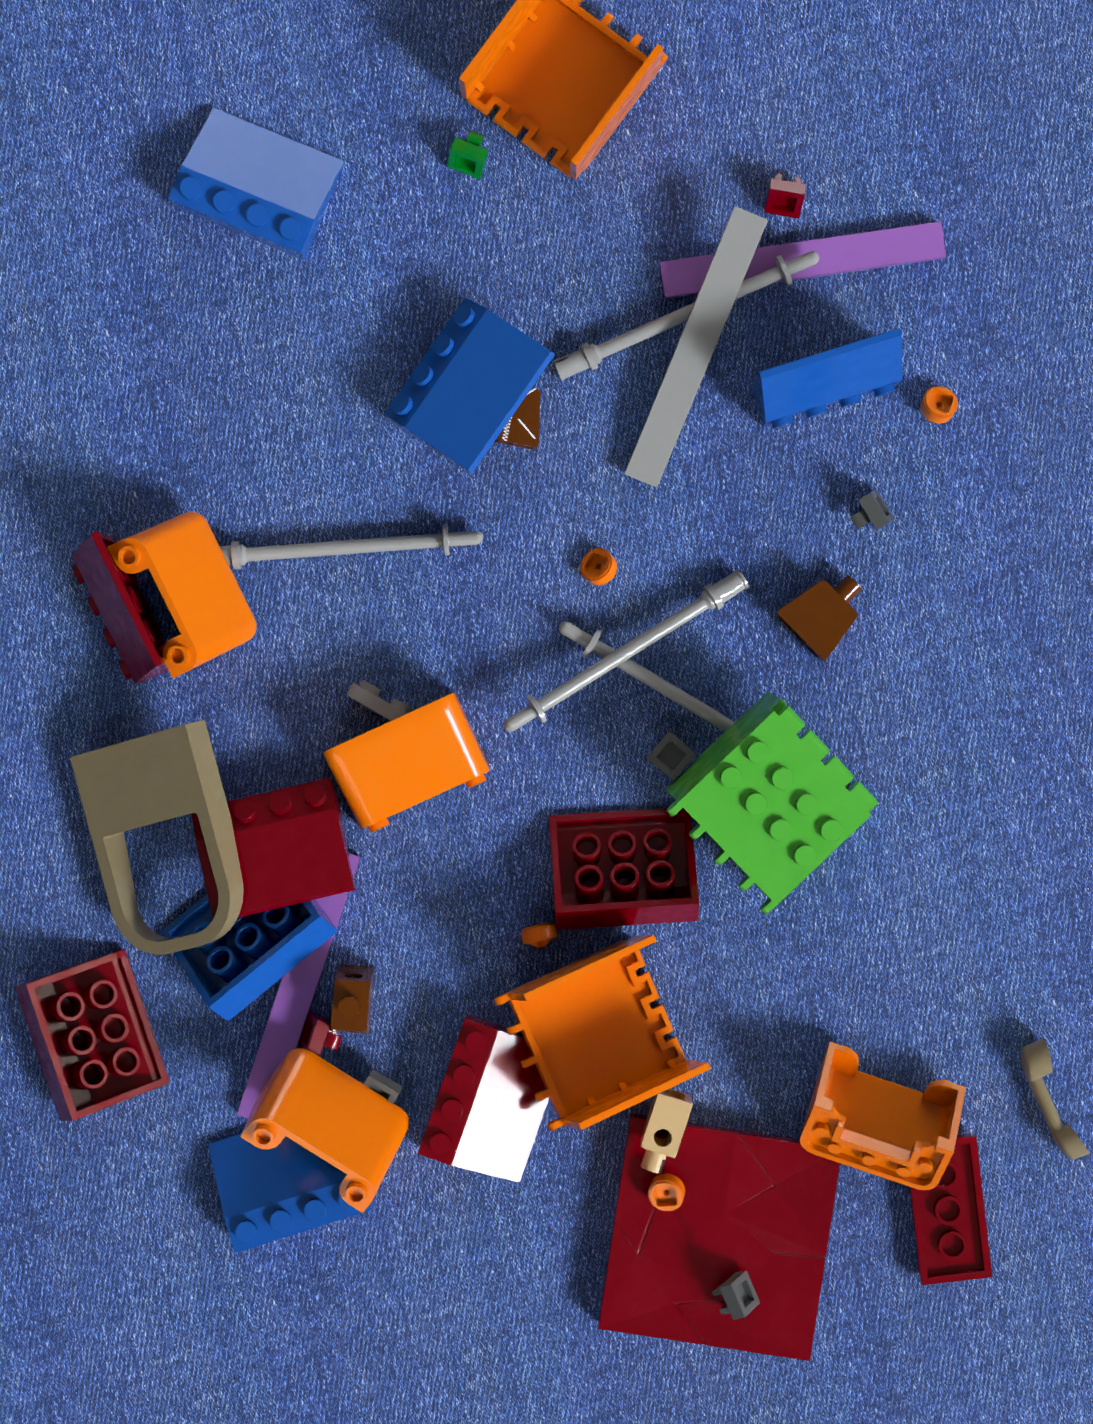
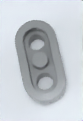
[346,680,412,721]

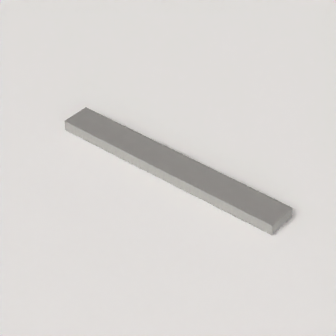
[624,206,768,487]

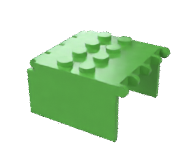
[665,691,878,914]

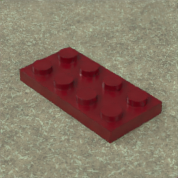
[909,1134,992,1285]

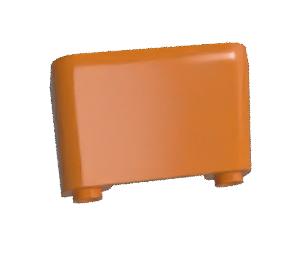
[108,512,257,678]
[323,693,491,833]
[800,1042,966,1190]
[240,1048,409,1213]

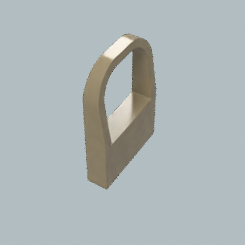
[70,720,244,955]

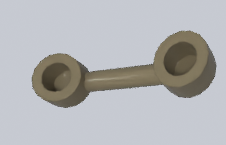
[1020,1038,1090,1160]

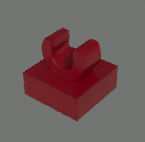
[764,173,806,219]
[298,1012,342,1057]

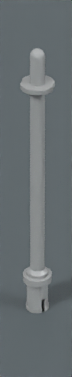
[553,251,819,381]
[220,524,483,570]
[504,569,749,732]
[559,621,735,732]

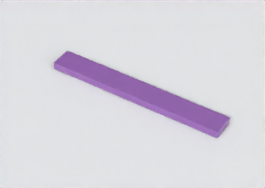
[659,221,946,299]
[237,852,361,1118]

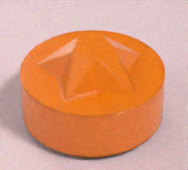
[920,386,958,424]
[580,548,617,586]
[520,922,558,948]
[648,1174,685,1211]

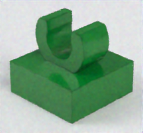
[447,130,489,180]

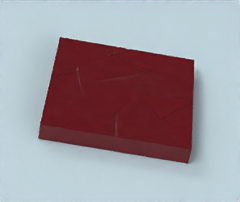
[598,1113,840,1361]

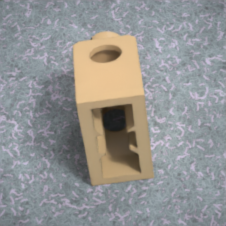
[640,1088,693,1174]

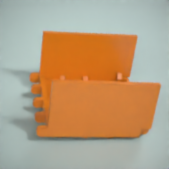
[459,0,669,181]
[494,935,711,1131]

